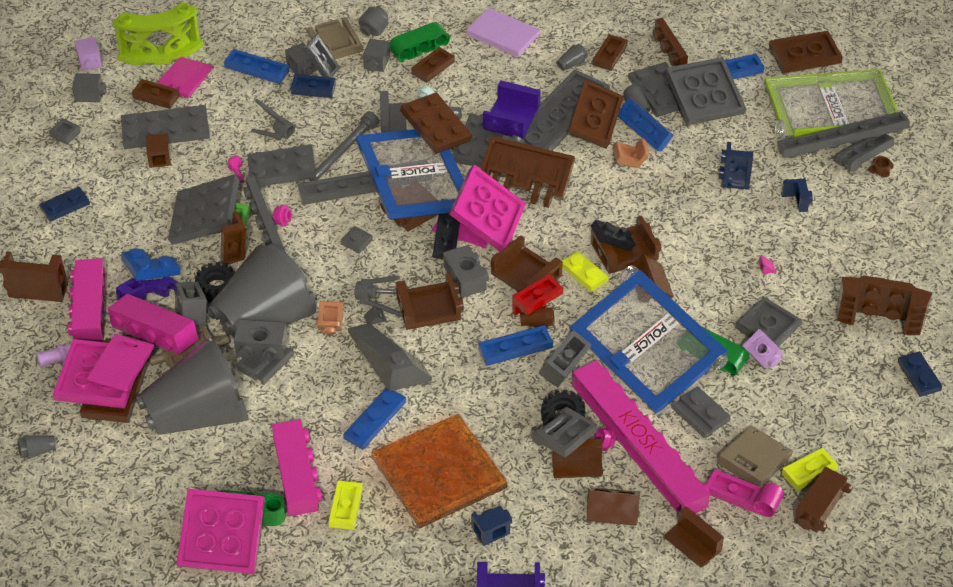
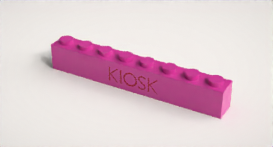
[572,360,710,514]

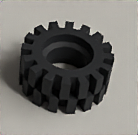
[194,262,235,303]
[541,390,586,432]

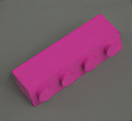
[68,258,106,342]
[107,294,198,355]
[272,419,322,517]

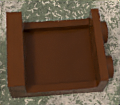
[591,216,661,274]
[491,236,563,292]
[0,251,68,302]
[396,273,464,330]

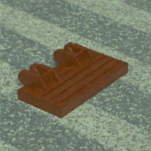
[481,136,576,208]

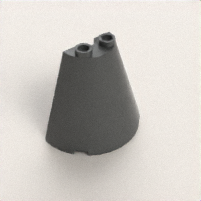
[206,242,316,338]
[135,338,249,435]

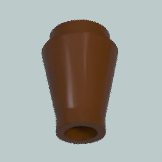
[520,305,555,329]

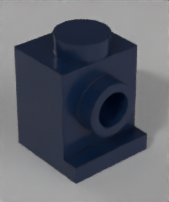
[471,506,512,546]

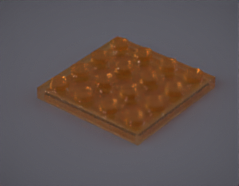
[372,413,508,529]

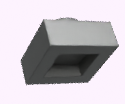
[49,118,81,145]
[341,226,373,254]

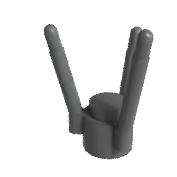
[251,99,296,141]
[354,275,403,317]

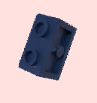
[719,142,753,190]

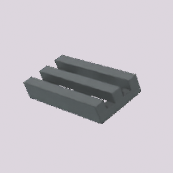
[303,35,340,77]

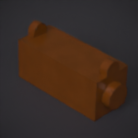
[794,467,853,533]

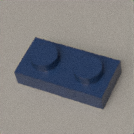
[290,74,336,98]
[39,187,90,222]
[898,351,943,397]

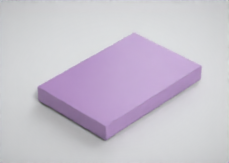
[466,8,540,57]

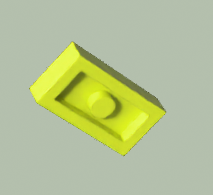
[562,251,608,292]
[782,447,838,491]
[329,481,363,530]

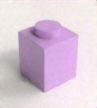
[74,37,102,71]

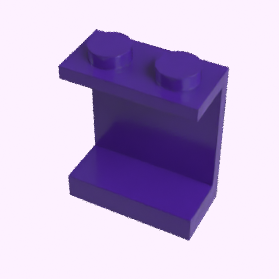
[483,80,541,139]
[477,562,545,587]

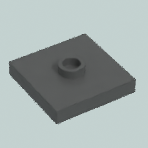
[735,297,802,348]

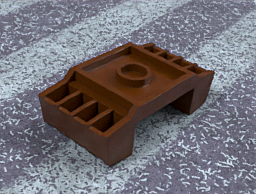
[836,275,932,335]

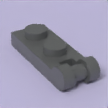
[835,134,894,172]

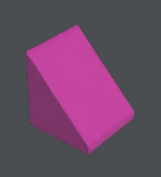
[759,255,777,274]

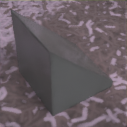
[364,307,386,325]

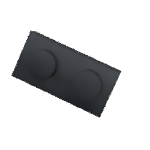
[590,220,636,251]

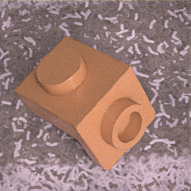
[612,139,649,168]
[316,301,344,335]

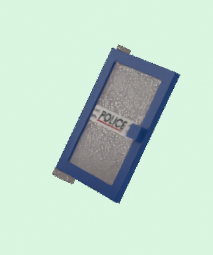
[356,129,464,220]
[569,265,728,414]

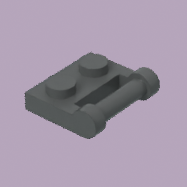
[531,407,597,458]

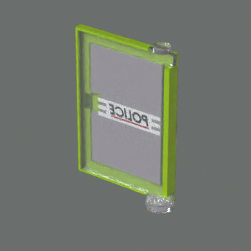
[764,69,907,141]

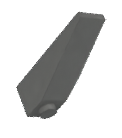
[348,323,432,391]

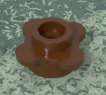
[869,156,894,177]

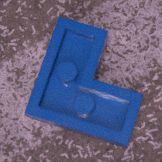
[121,248,180,281]

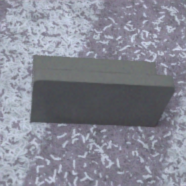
[380,91,407,133]

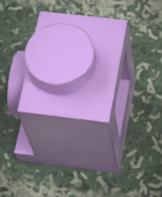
[742,329,784,369]

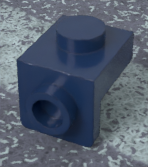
[781,178,813,212]

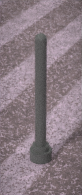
[309,111,379,181]

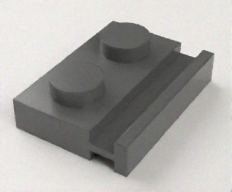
[236,347,294,385]
[671,386,731,438]

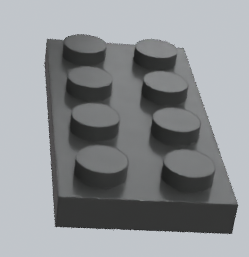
[121,105,210,149]

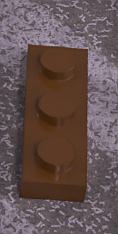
[653,18,688,66]

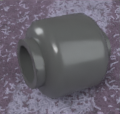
[358,6,389,36]

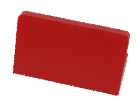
[512,274,563,316]

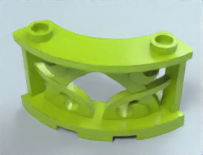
[112,2,204,66]

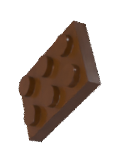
[769,31,843,73]
[567,79,624,149]
[400,92,472,154]

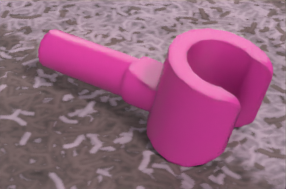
[228,155,245,183]

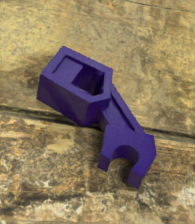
[116,277,178,301]

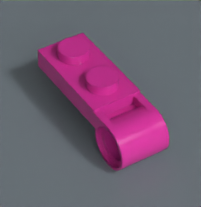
[706,469,784,517]

